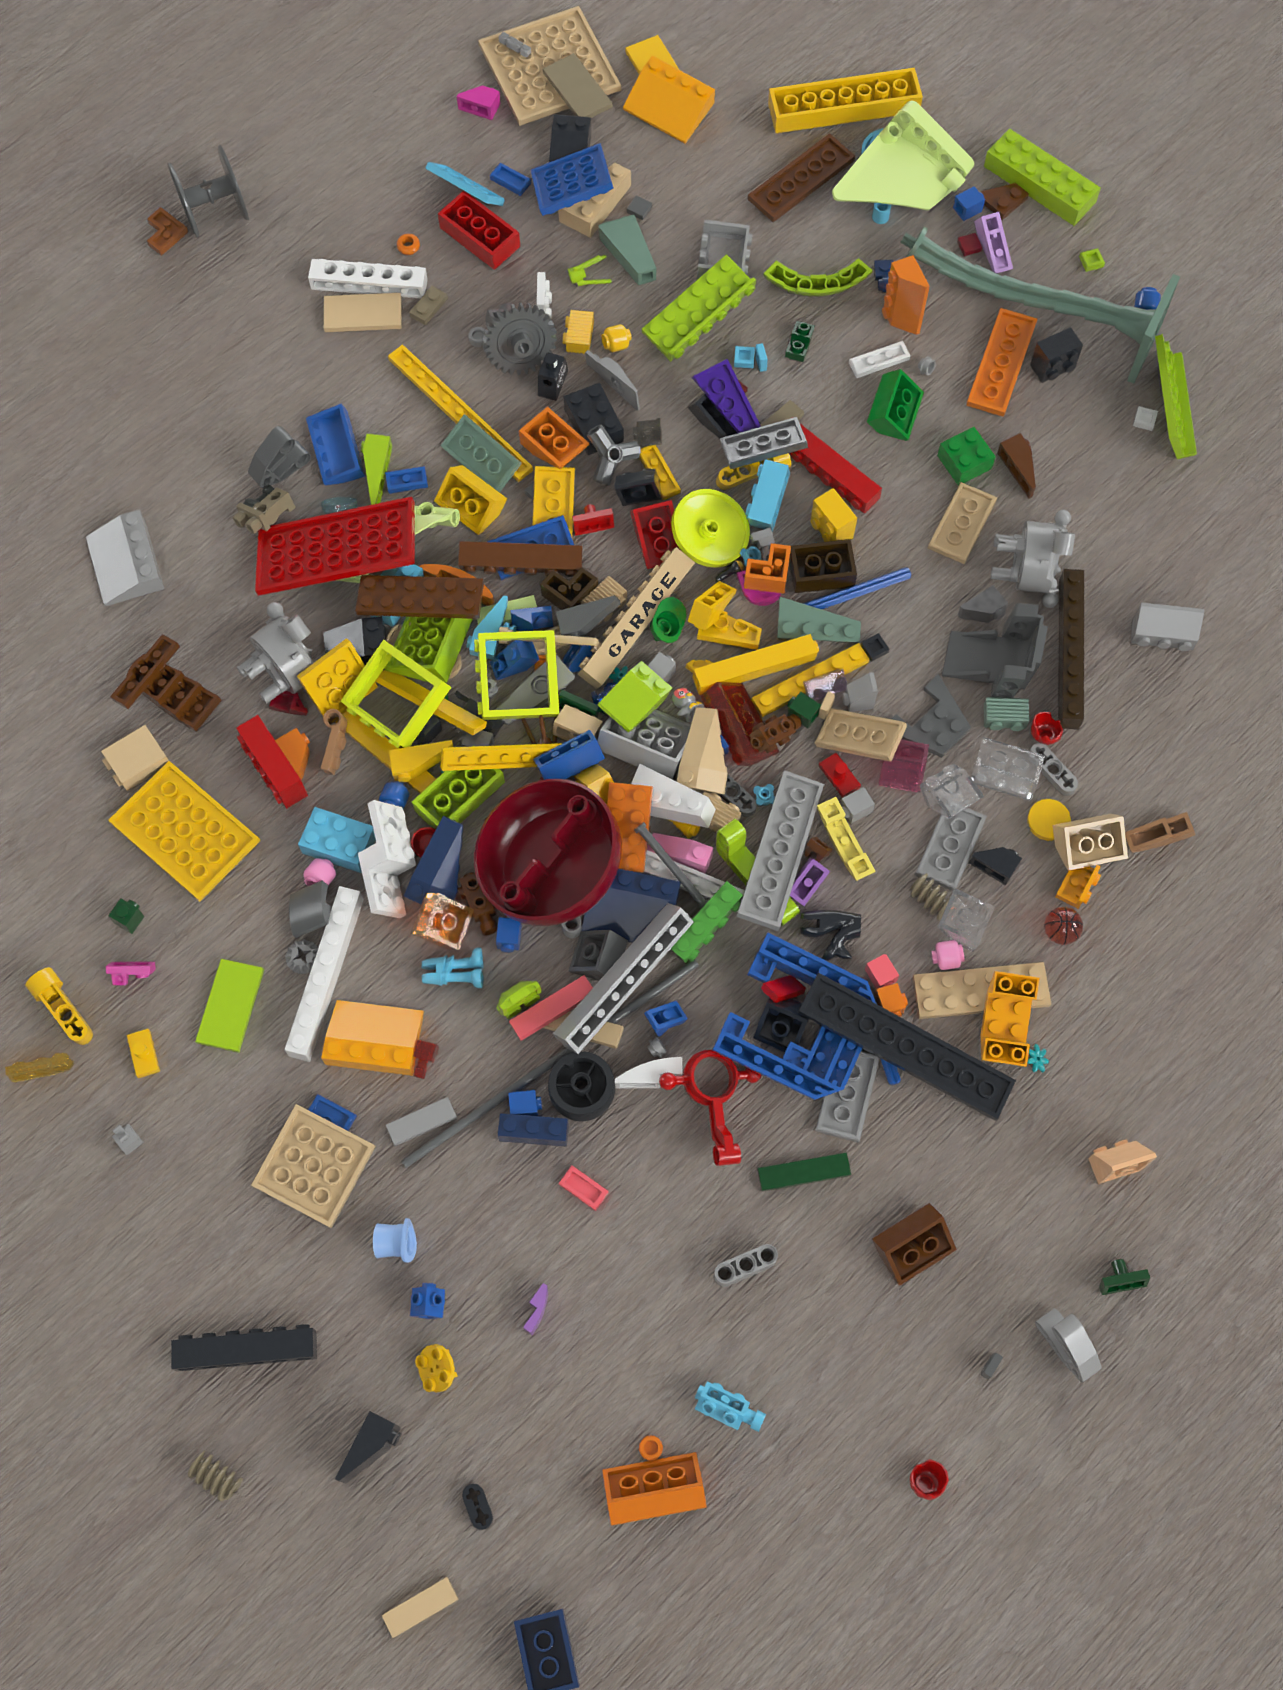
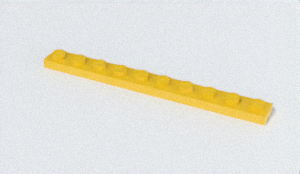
[388,344,533,482]

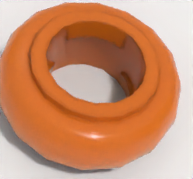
[397,233,420,255]

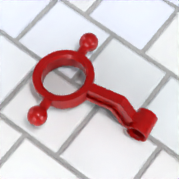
[659,1050,762,1166]

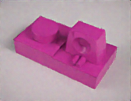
[106,962,155,985]

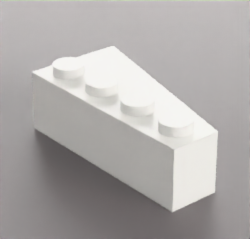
[631,764,716,828]

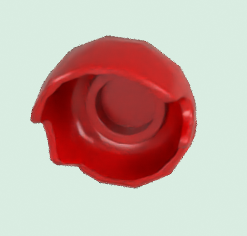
[1030,712,1063,745]
[411,827,436,858]
[909,1459,949,1500]

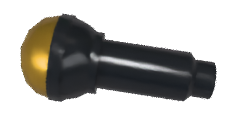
[715,560,744,582]

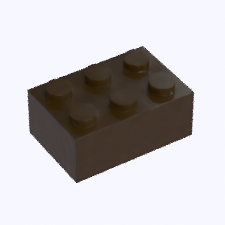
[789,539,857,593]

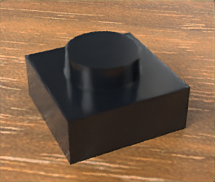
[861,633,890,662]

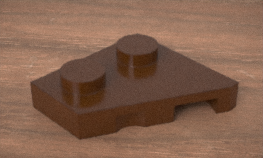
[981,183,1029,220]

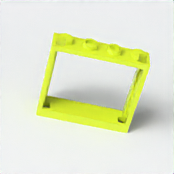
[474,630,559,720]
[340,639,451,749]

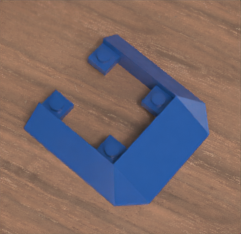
[713,933,876,1100]

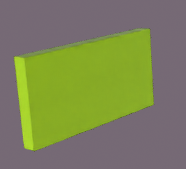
[195,959,264,1053]

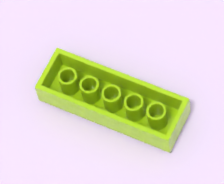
[984,128,1101,226]

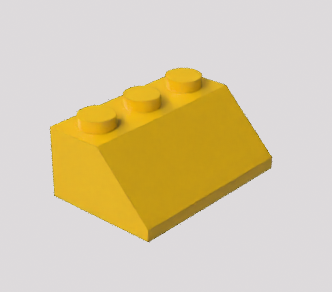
[434,465,508,535]

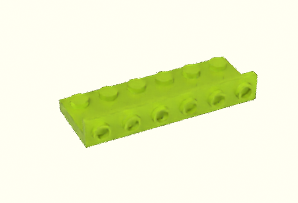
[642,254,756,362]
[1155,334,1197,460]

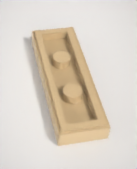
[382,1577,459,1638]

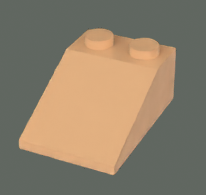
[1088,1139,1157,1184]

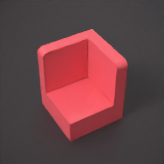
[865,954,899,989]

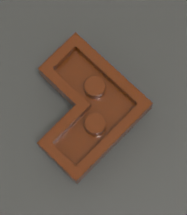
[147,207,189,256]

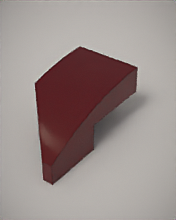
[269,690,308,716]

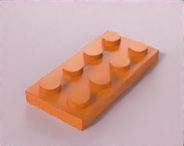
[607,782,653,873]

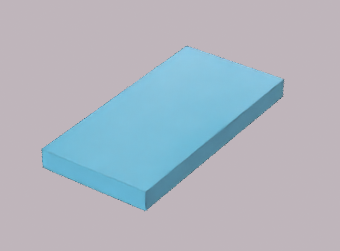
[425,162,505,206]

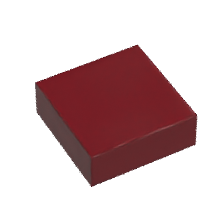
[957,233,983,257]

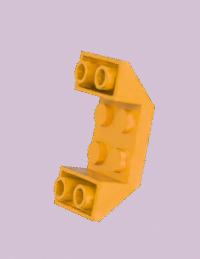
[980,971,1040,1067]

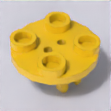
[415,1344,458,1393]

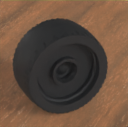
[548,1051,615,1122]

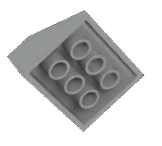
[86,509,164,606]
[597,709,691,780]

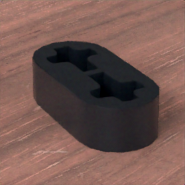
[462,1484,494,1530]

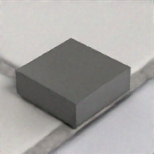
[627,195,652,220]
[981,1353,1003,1380]

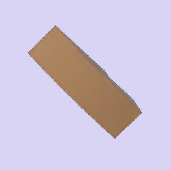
[1125,812,1195,853]

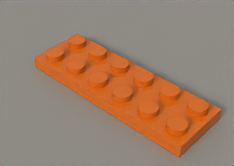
[966,308,1038,417]

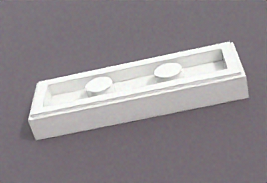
[849,341,911,378]

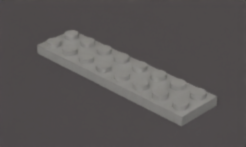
[736,770,824,931]

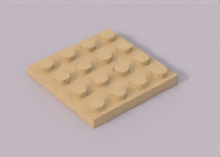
[251,1104,376,1228]

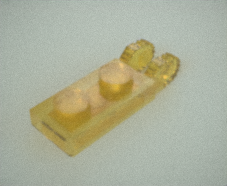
[5,1052,74,1083]

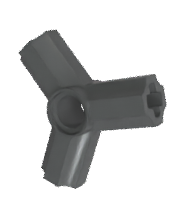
[587,425,641,486]

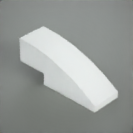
[615,1057,682,1088]

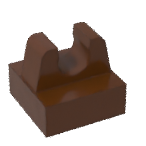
[804,837,833,863]

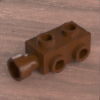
[749,714,801,754]
[458,872,498,936]

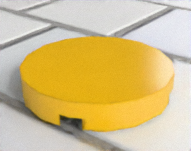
[1027,799,1071,841]

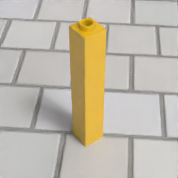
[692,634,819,695]

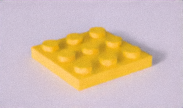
[297,638,378,722]

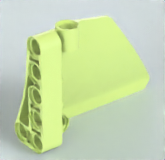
[832,101,974,210]

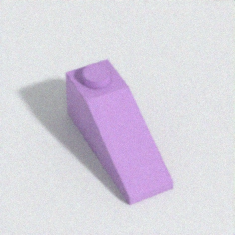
[974,212,1013,274]

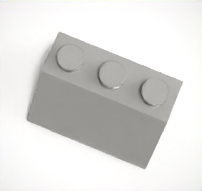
[1131,602,1204,651]

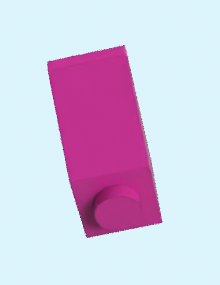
[457,85,501,120]

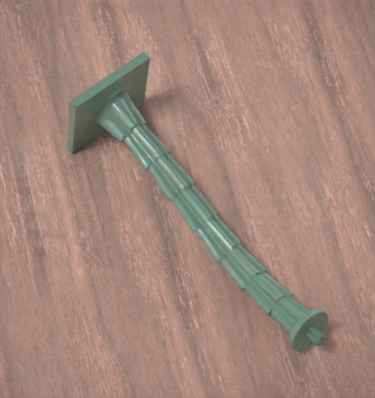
[900,227,1180,384]

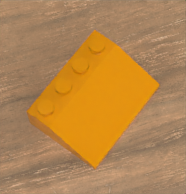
[623,55,715,144]
[321,1000,424,1076]

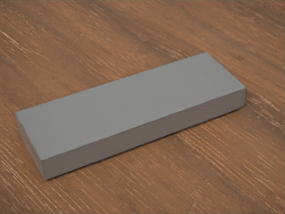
[386,1097,457,1146]

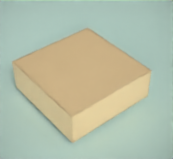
[818,691,835,720]

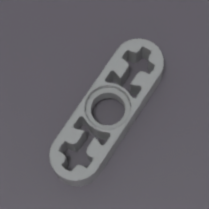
[1029,743,1078,796]

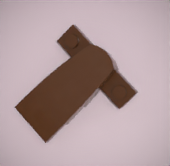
[110,634,222,732]

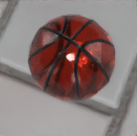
[1044,907,1083,945]

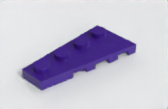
[691,359,761,433]

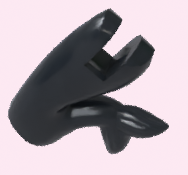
[800,910,861,961]

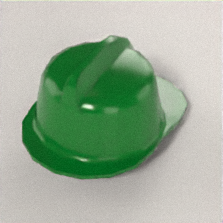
[650,597,687,643]

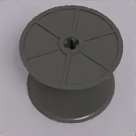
[167,145,249,238]

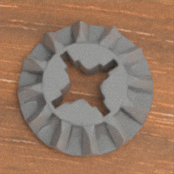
[285,939,318,974]

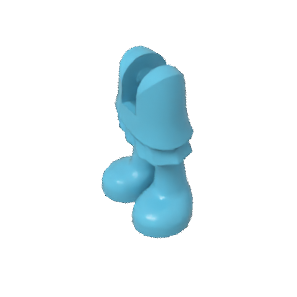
[421,947,484,988]

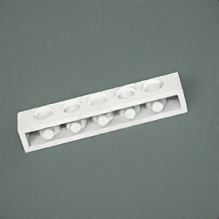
[308,259,428,298]

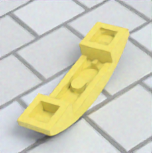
[817,797,876,881]

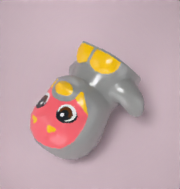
[672,688,704,722]

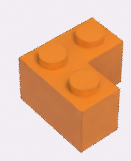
[744,543,791,594]

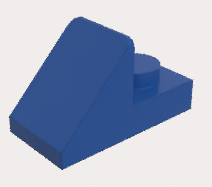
[510,606,554,632]
[644,1001,688,1037]

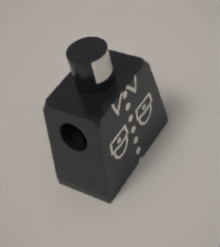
[538,352,568,401]

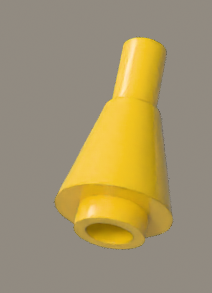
[667,819,700,838]

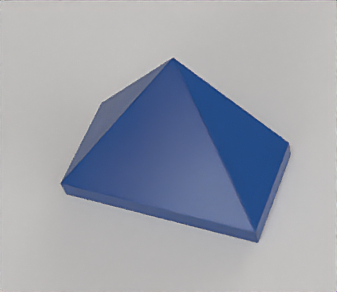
[562,644,592,672]

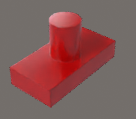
[572,504,615,536]
[819,753,861,798]

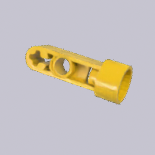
[716,453,792,490]
[25,967,93,1045]

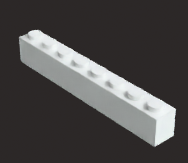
[285,886,364,1062]

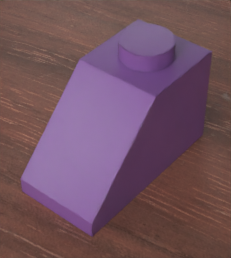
[790,858,830,906]

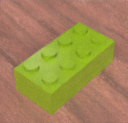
[412,745,505,829]

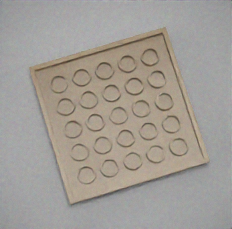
[478,6,621,126]

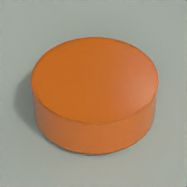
[639,1435,663,1461]

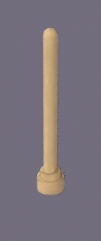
[499,627,598,646]

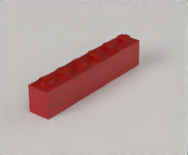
[789,417,882,514]

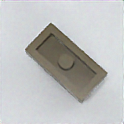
[409,286,448,326]

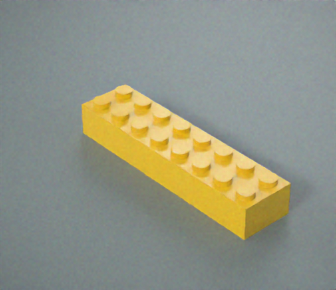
[768,68,923,133]

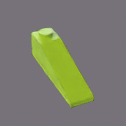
[361,434,392,505]

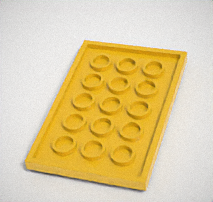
[108,761,260,902]

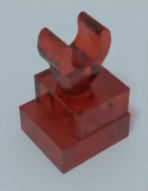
[413,1039,439,1079]

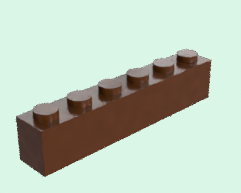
[458,541,583,577]

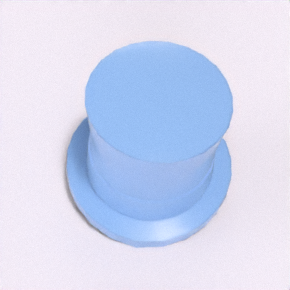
[373,1218,417,1263]

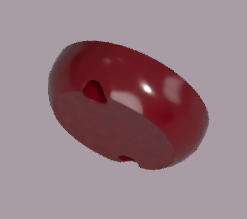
[474,779,622,926]

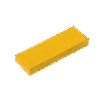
[639,443,681,500]

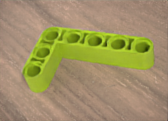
[716,818,800,926]

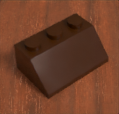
[872,1203,957,1286]

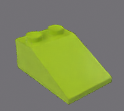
[598,661,673,733]

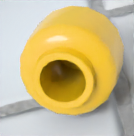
[601,324,632,352]

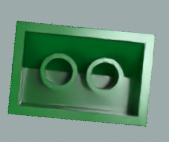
[867,369,924,441]

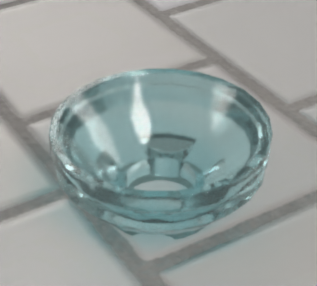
[321,497,358,514]

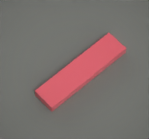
[509,975,593,1041]

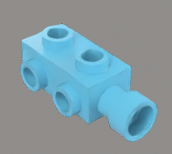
[695,1381,766,1432]

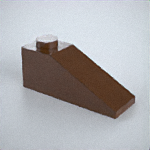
[997,433,1036,499]

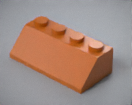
[882,255,930,335]
[602,1452,707,1525]

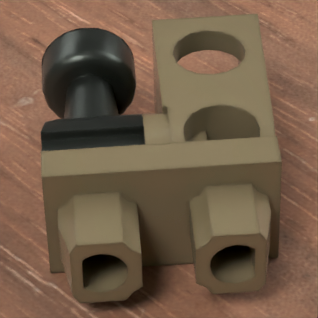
[233,485,296,534]

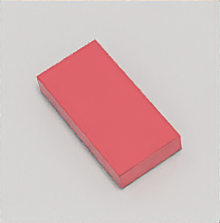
[558,1165,609,1211]

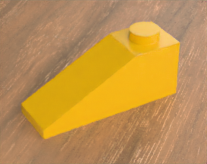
[688,581,737,630]
[389,740,454,782]

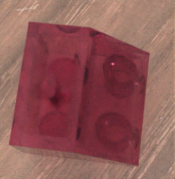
[878,740,929,793]

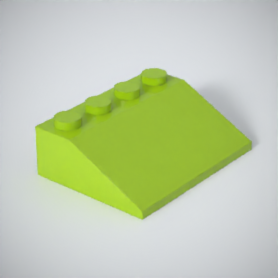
[384,617,472,683]

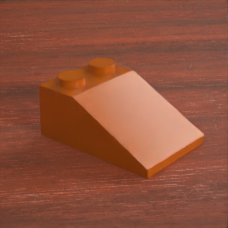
[519,406,589,469]

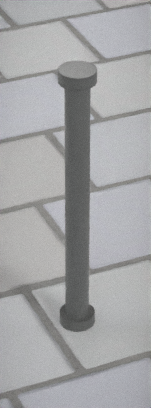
[634,822,709,910]

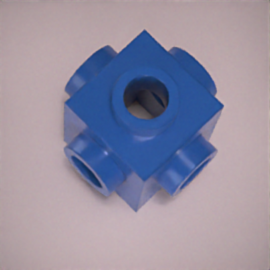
[410,1283,445,1319]

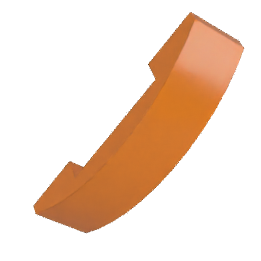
[420,564,495,606]

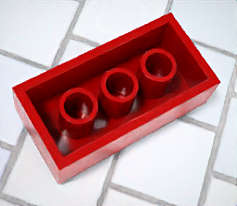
[438,191,521,270]
[236,715,308,809]

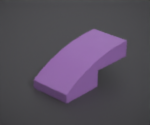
[523,1283,548,1335]

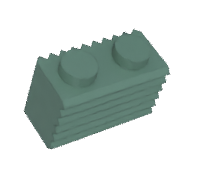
[984,697,1029,731]

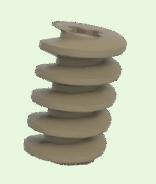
[909,873,956,921]
[188,1451,243,1502]

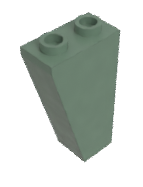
[598,215,656,285]

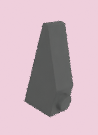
[556,595,621,637]

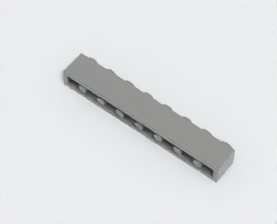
[553,903,693,1054]

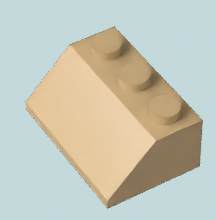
[1053,814,1128,870]

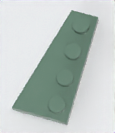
[777,597,861,643]

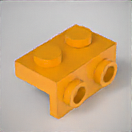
[1055,865,1101,909]

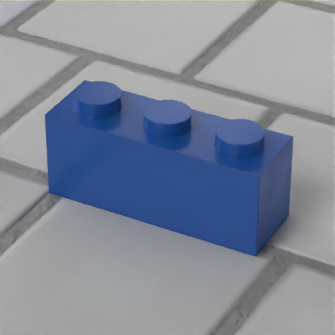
[533,730,605,780]

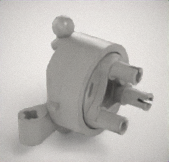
[991,510,1075,608]
[236,602,317,703]

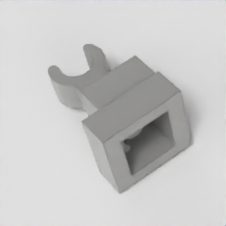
[749,528,775,561]
[112,1124,144,1155]

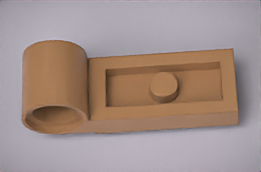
[321,709,347,775]

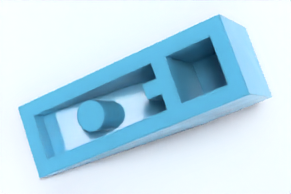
[466,596,508,660]

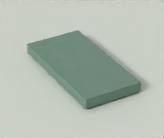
[440,414,522,493]

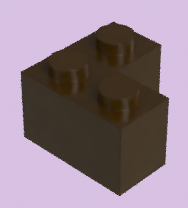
[540,567,598,610]

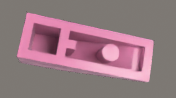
[647,833,713,874]

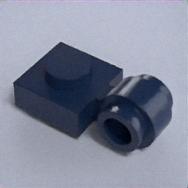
[873,260,893,293]

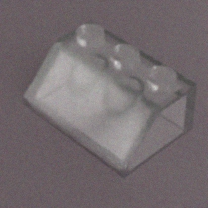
[969,737,1045,801]

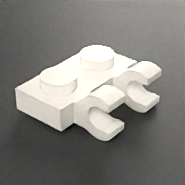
[537,272,552,318]

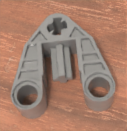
[1035,1308,1102,1382]

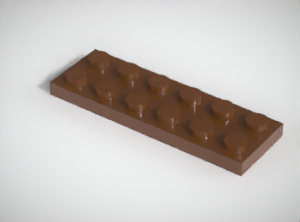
[748,133,855,222]
[355,575,484,619]

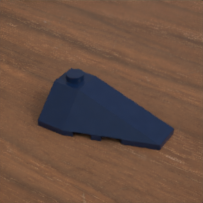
[404,816,463,913]

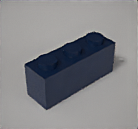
[498,1113,569,1147]

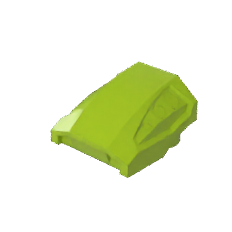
[496,981,542,1019]

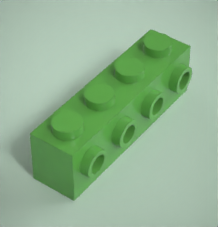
[670,881,743,963]

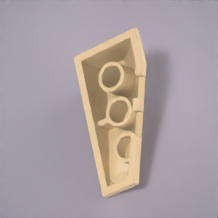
[677,707,728,795]

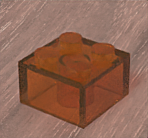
[411,893,474,950]

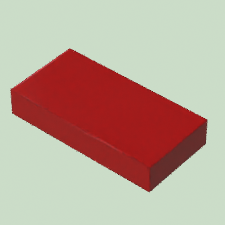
[761,975,806,1003]

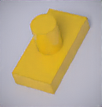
[127,1029,160,1078]

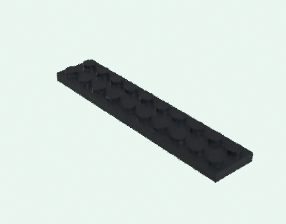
[797,973,1016,1121]

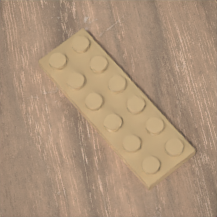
[913,962,1051,1019]

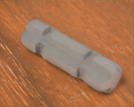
[499,32,531,57]

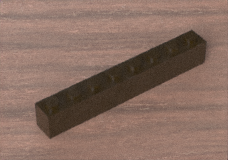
[1058,569,1084,730]

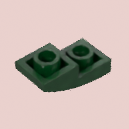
[785,321,815,362]

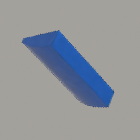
[306,403,365,485]

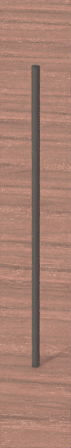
[401,959,699,1168]

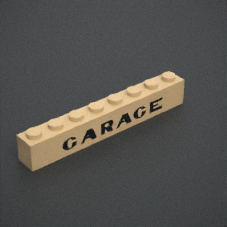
[578,547,695,690]

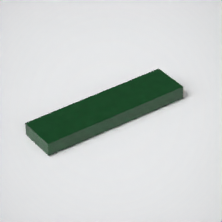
[757,1152,851,1192]

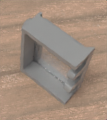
[697,220,752,280]

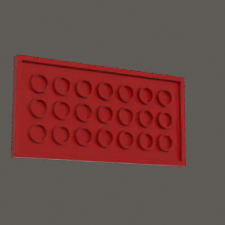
[255,496,415,596]

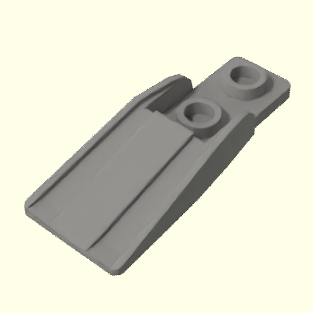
[585,350,640,411]
[496,655,575,725]

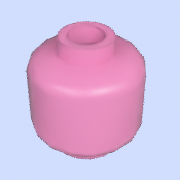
[303,858,336,886]
[931,940,965,970]

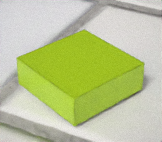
[1079,248,1105,272]

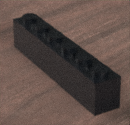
[171,1324,317,1372]

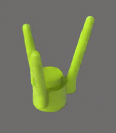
[567,255,612,287]

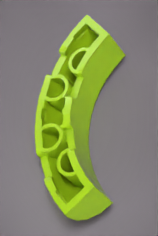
[763,258,873,297]

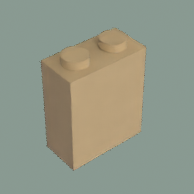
[101,725,169,791]

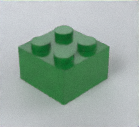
[937,427,996,486]

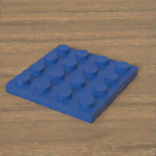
[531,143,614,216]

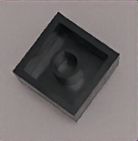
[1030,327,1083,383]

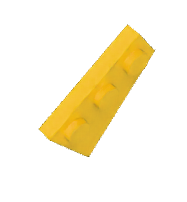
[697,611,762,650]

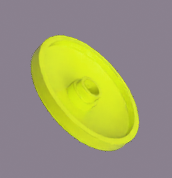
[671,489,750,568]

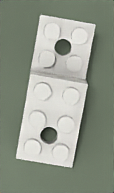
[358,800,416,918]

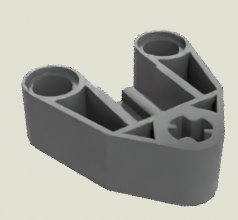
[248,426,311,488]

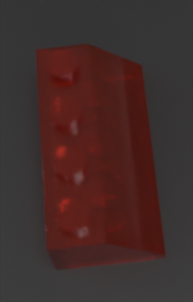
[700,682,780,766]

